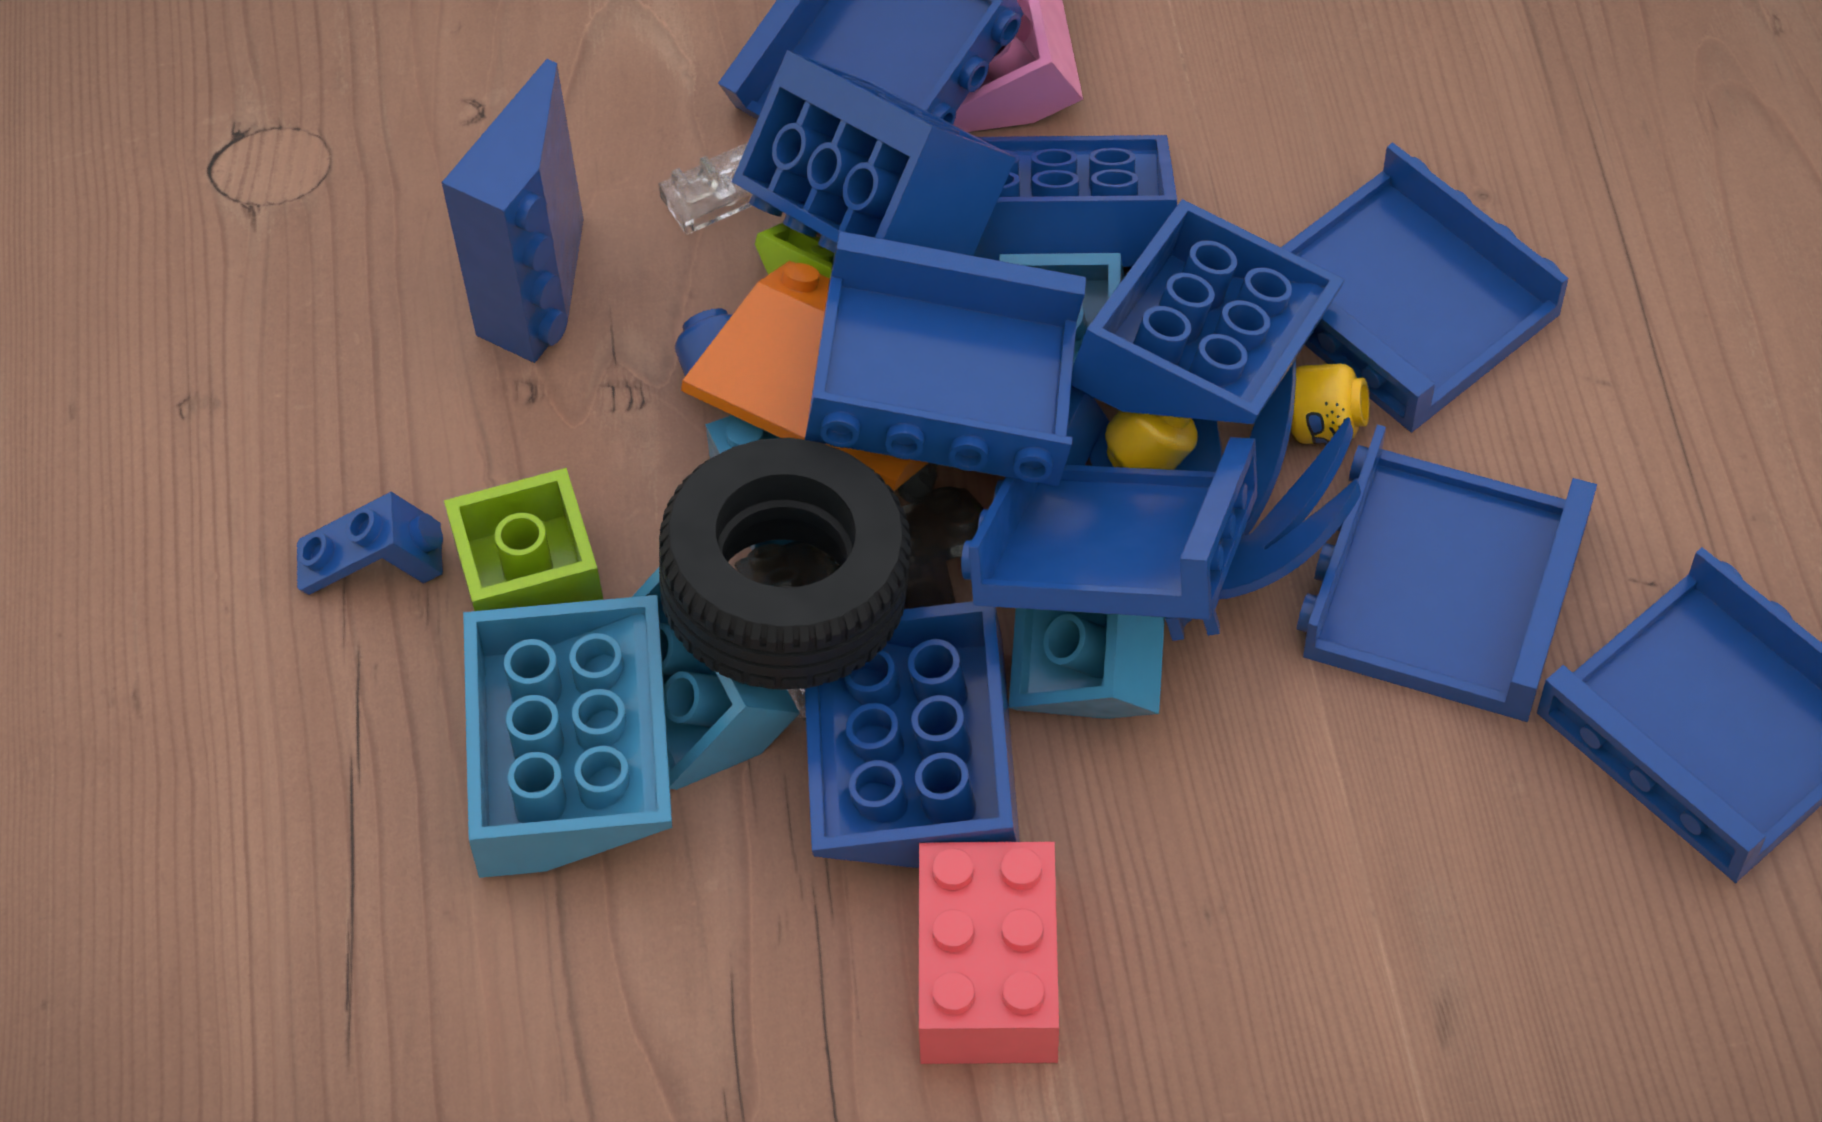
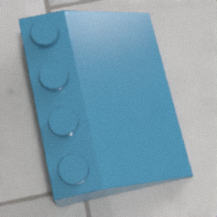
[463,595,673,878]

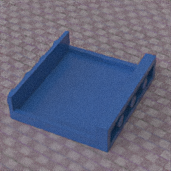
[718,0,1024,124]
[1281,142,1569,433]
[805,231,1086,486]
[1297,424,1598,722]
[961,437,1257,620]
[1537,547,1822,883]

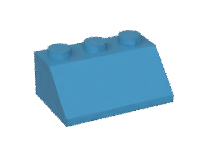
[632,567,800,790]

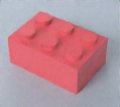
[919,842,1059,1064]

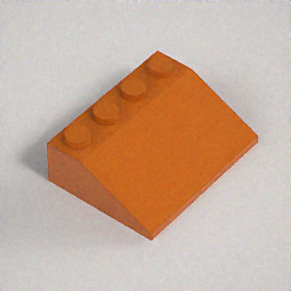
[681,260,928,491]

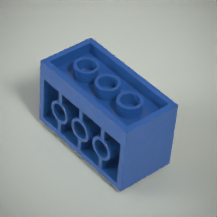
[731,50,1016,256]

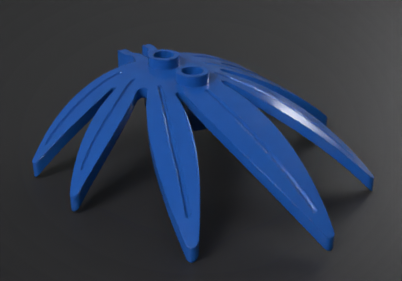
[1072,359,1361,641]

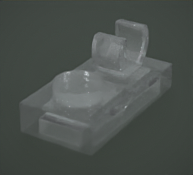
[658,142,752,235]

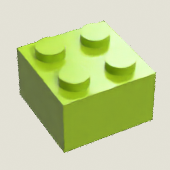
[444,468,604,611]

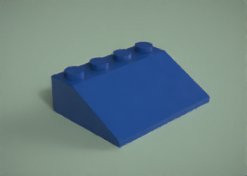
[441,59,584,363]
[973,135,1177,270]
[1071,199,1345,424]
[805,601,1020,868]

